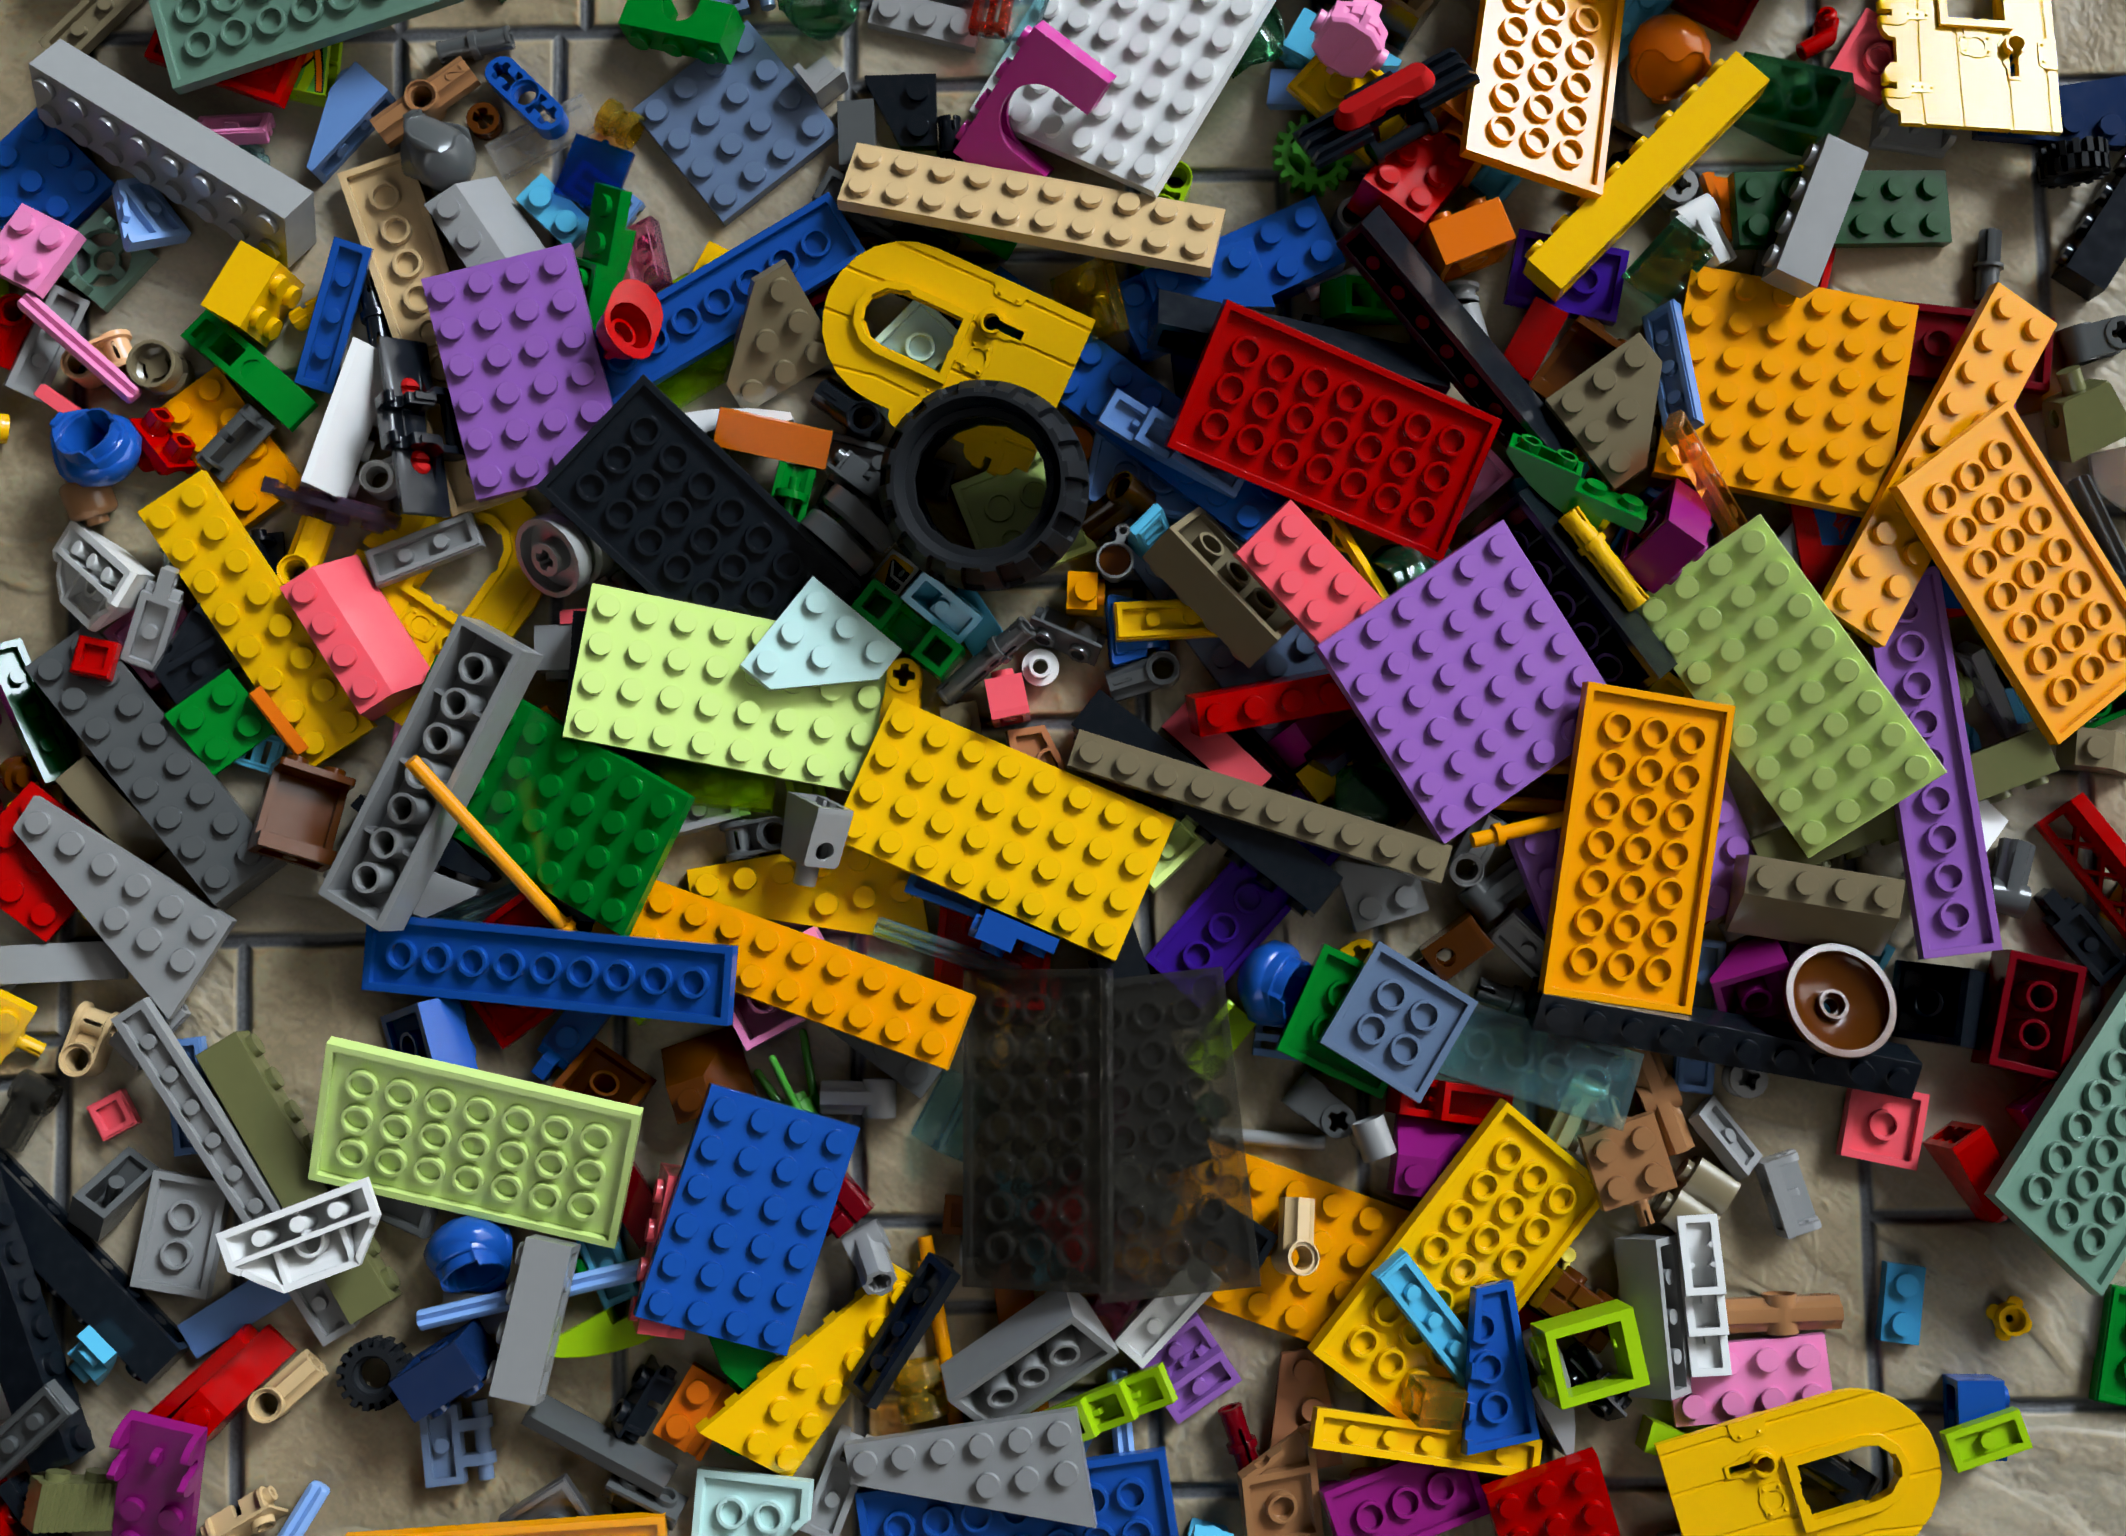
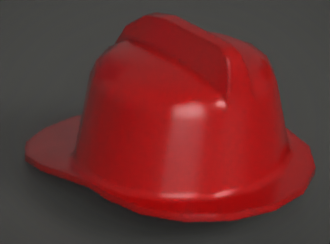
[596,279,663,360]

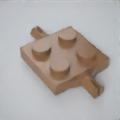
[1576,1095,1678,1227]

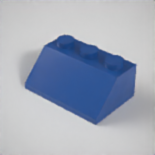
[380,998,478,1069]

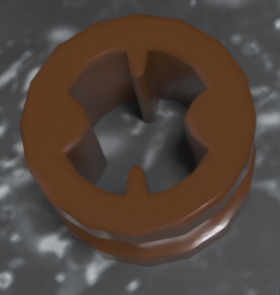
[466,102,504,141]

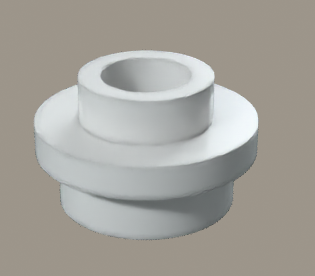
[1022,648,1059,687]

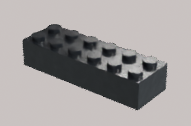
[1465,485,1677,690]

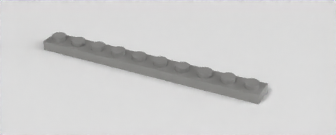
[110,997,361,1347]

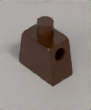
[1415,910,1495,982]

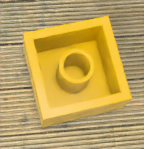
[201,240,305,348]

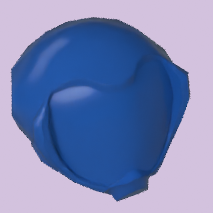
[49,408,142,487]
[1237,940,1312,1026]
[423,1216,513,1293]

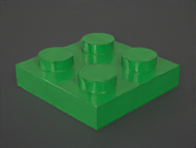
[164,668,276,776]

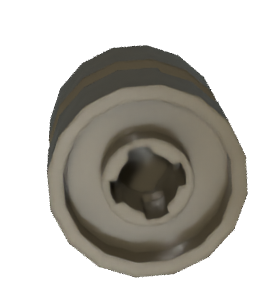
[126,339,195,401]

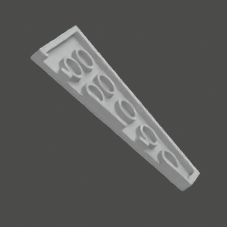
[12,796,238,1020]
[843,1406,1098,1528]

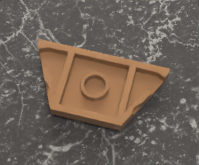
[1237,1423,1324,1536]

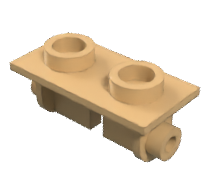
[200,1485,289,1536]

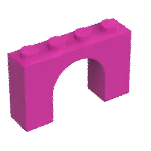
[953,20,1117,177]

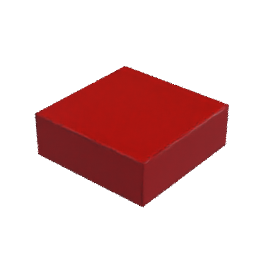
[69,635,122,682]

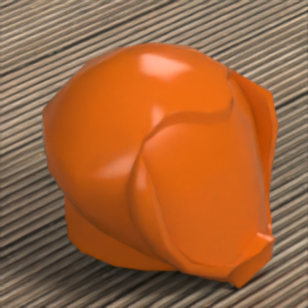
[1628,13,1712,104]

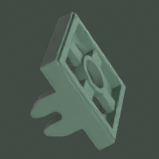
[62,207,159,313]

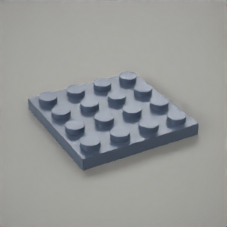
[631,20,838,227]

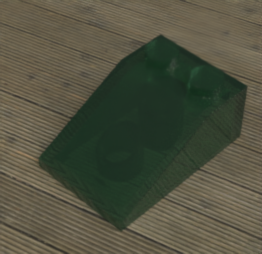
[1732,51,1856,156]

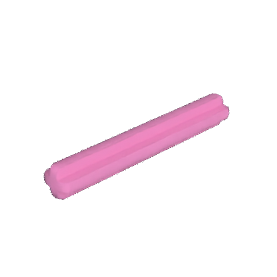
[17,292,142,404]

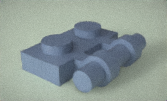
[419,1398,497,1488]

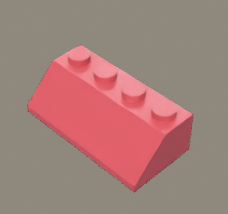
[279,554,430,721]

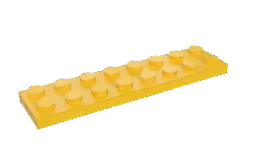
[137,470,378,767]

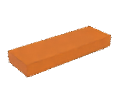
[713,406,833,470]

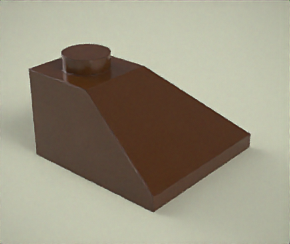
[661,1025,758,1125]

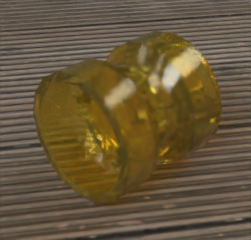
[594,98,646,150]

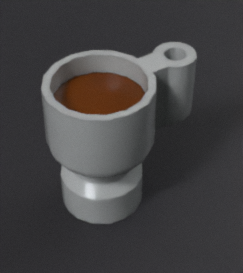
[1096,523,1134,583]

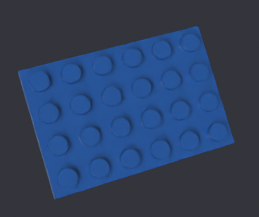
[633,1082,860,1356]

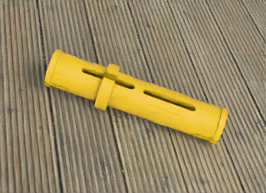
[1558,506,1649,612]

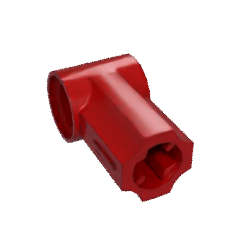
[0,293,33,371]

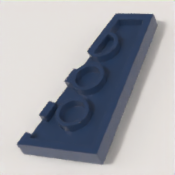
[1972,75,2126,152]

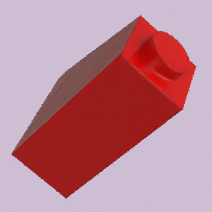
[1922,1120,2009,1223]

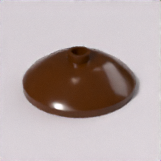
[1783,943,1897,1060]

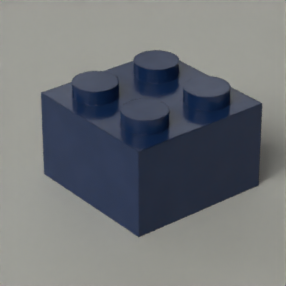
[388,1318,499,1423]

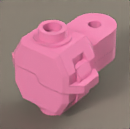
[1310,0,1389,78]

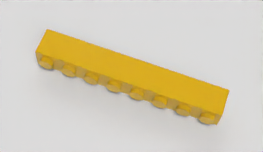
[1523,51,1770,303]

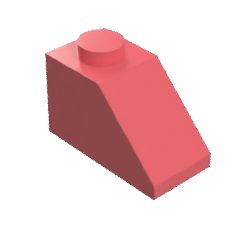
[984,668,1031,728]

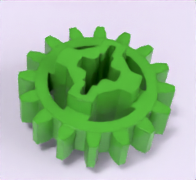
[1272,115,1353,198]

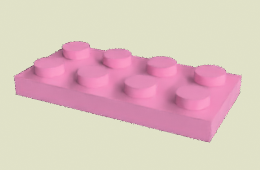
[1671,1332,1833,1427]

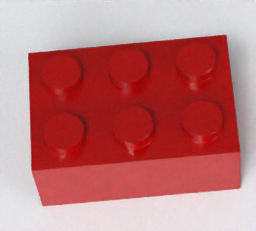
[1347,125,1475,245]

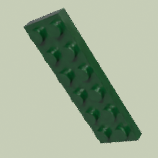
[1728,170,1952,250]

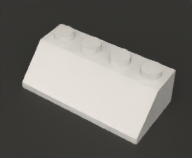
[300,337,383,504]

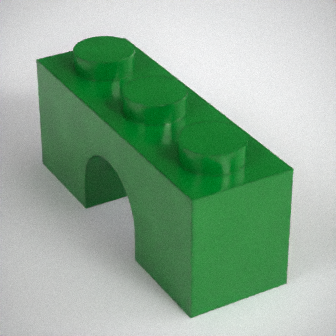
[618,0,745,65]
[851,578,966,683]

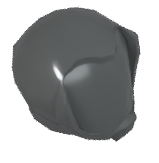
[400,109,477,193]

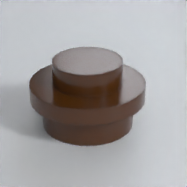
[0,755,37,794]

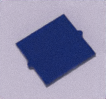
[553,133,635,208]

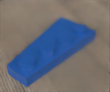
[1461,1279,1540,1455]

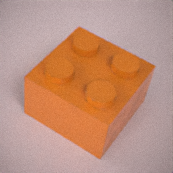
[1417,196,1516,284]

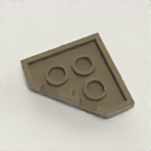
[723,259,831,408]
[1544,332,1662,492]

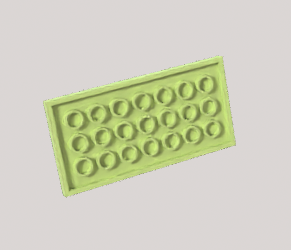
[1636,514,1947,858]
[562,583,888,792]
[308,1036,644,1249]

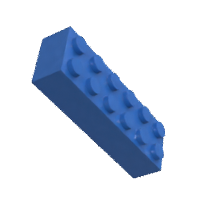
[1108,195,1346,367]

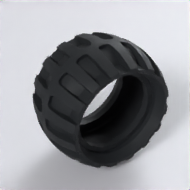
[879,380,1090,592]

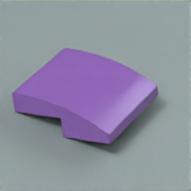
[1137,1312,1242,1424]

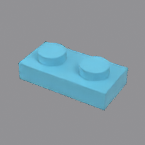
[515,173,589,250]

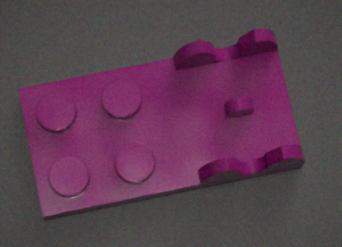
[106,1409,208,1536]
[1318,1460,1489,1536]

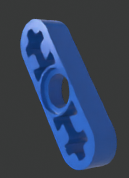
[485,56,569,140]

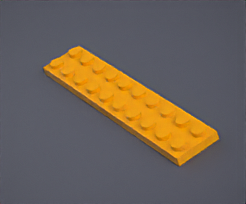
[1820,282,2057,648]
[591,880,977,1071]

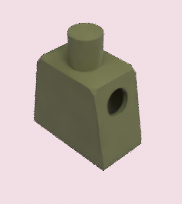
[2042,365,2126,463]

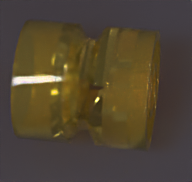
[893,1355,950,1424]

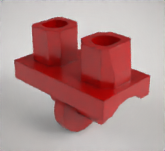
[129,408,197,476]

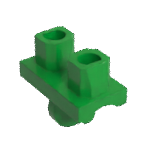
[771,461,816,523]

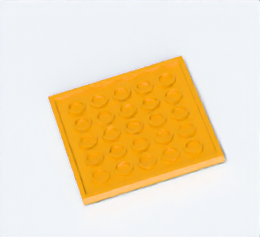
[1651,264,1919,518]

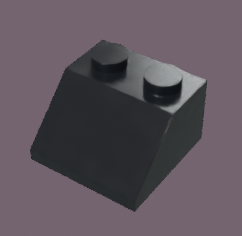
[1891,960,1990,1050]

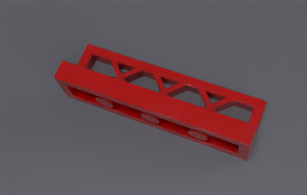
[2034,792,2126,940]

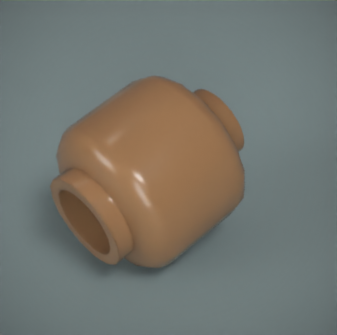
[59,479,118,528]

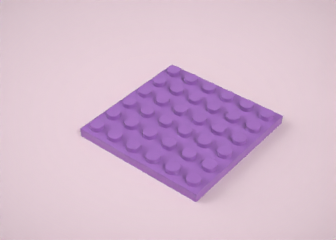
[1313,520,1606,844]

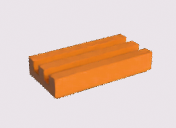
[248,685,309,755]

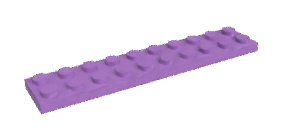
[1867,566,2003,960]

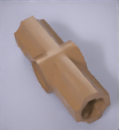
[369,56,481,149]
[1619,1046,1695,1157]
[1725,1291,1844,1336]

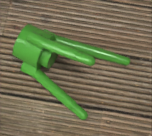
[754,1028,820,1114]

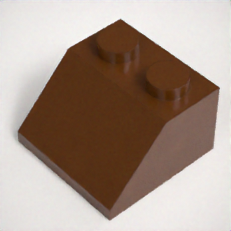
[551,1038,657,1107]

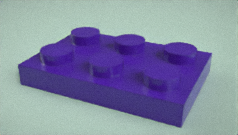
[1503,228,1630,326]

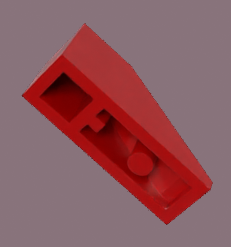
[171,1324,297,1442]

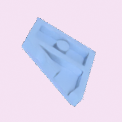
[112,178,191,252]

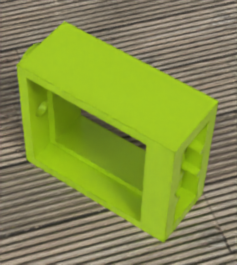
[1529,1299,1650,1410]

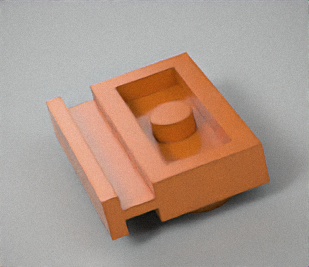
[652,1362,739,1462]

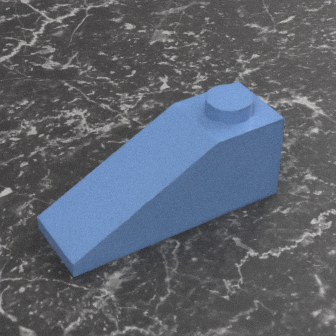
[307,61,396,184]

